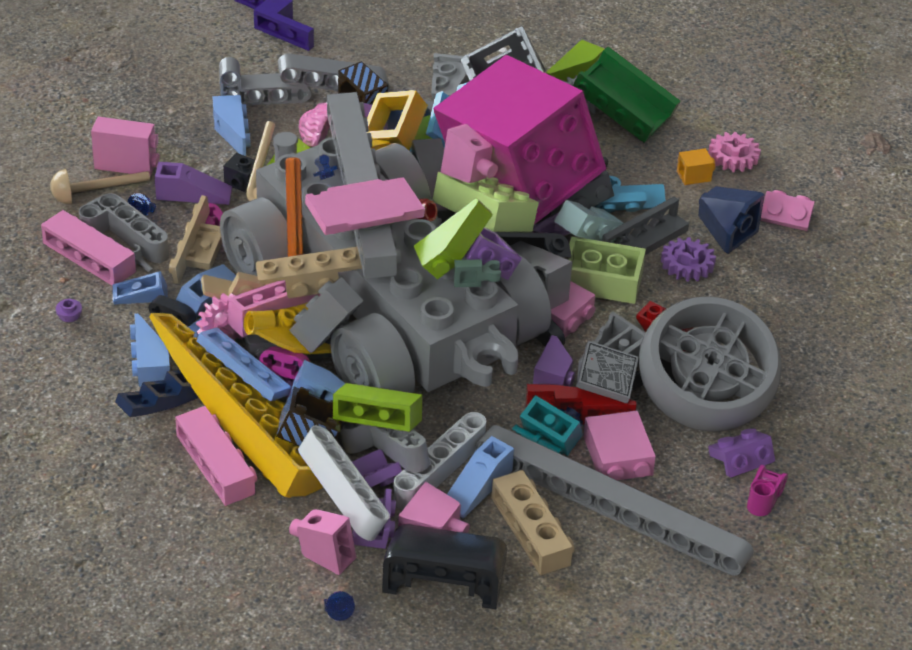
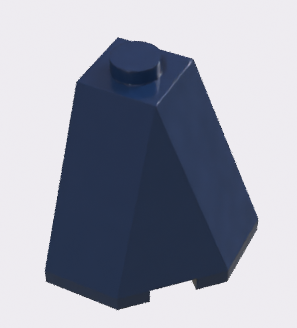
[698,186,765,254]

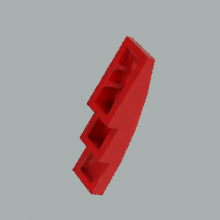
[525,384,637,425]

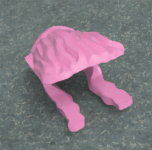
[298,103,330,147]

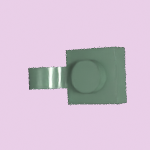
[454,259,501,288]

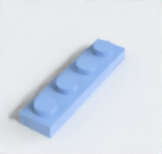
[197,327,291,401]

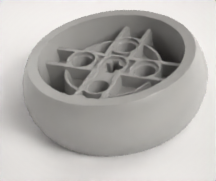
[639,297,782,432]

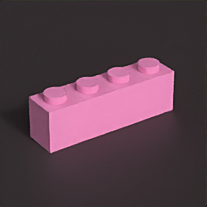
[41,210,136,285]
[228,280,321,337]
[175,406,257,506]

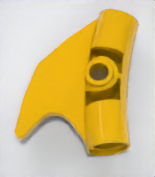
[244,302,331,354]

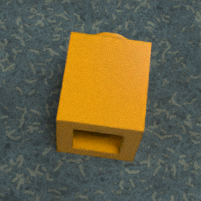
[677,148,716,185]

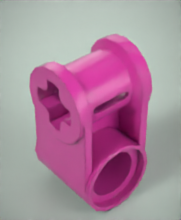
[747,465,788,516]

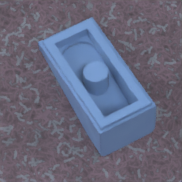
[112,271,168,304]

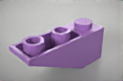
[155,162,232,205]

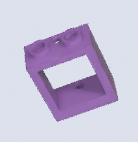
[465,227,522,280]

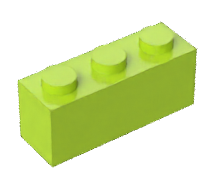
[333,383,422,432]

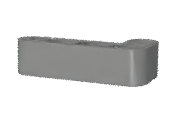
[219,57,311,106]
[79,193,169,263]
[340,421,430,472]

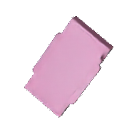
[305,177,425,235]

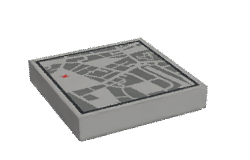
[576,341,639,403]

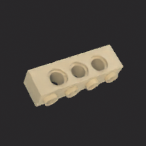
[492,470,575,576]

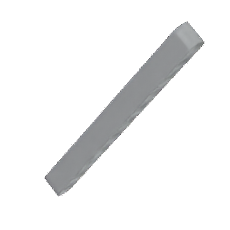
[475,425,754,575]

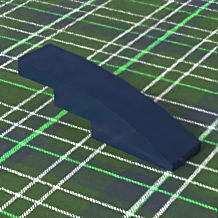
[115,370,199,417]

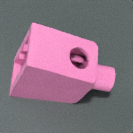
[441,124,498,183]
[398,482,470,533]
[289,509,356,575]

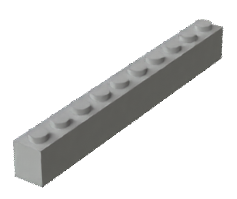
[327,92,401,278]

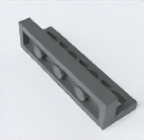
[602,196,689,255]

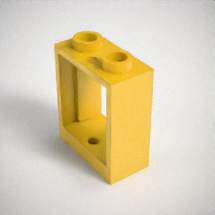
[367,90,428,151]

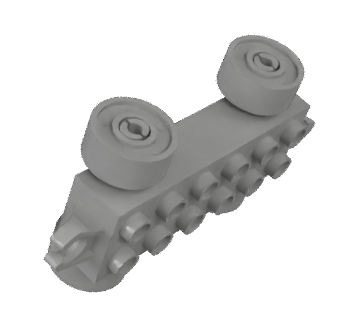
[220,132,551,393]

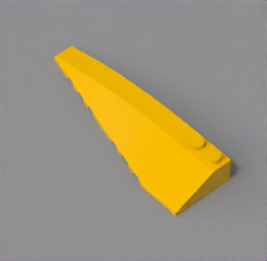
[149,313,324,498]

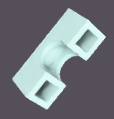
[554,200,624,243]

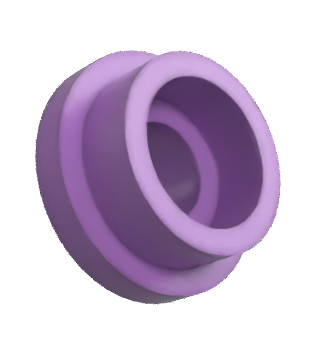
[56,299,82,322]

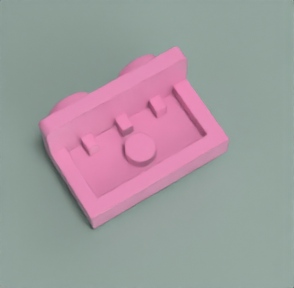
[761,190,814,231]

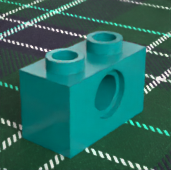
[520,395,583,456]

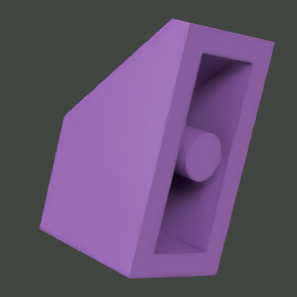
[533,335,575,387]

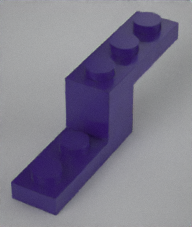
[234,0,314,51]

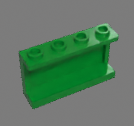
[572,46,681,143]

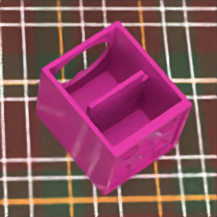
[433,55,606,224]

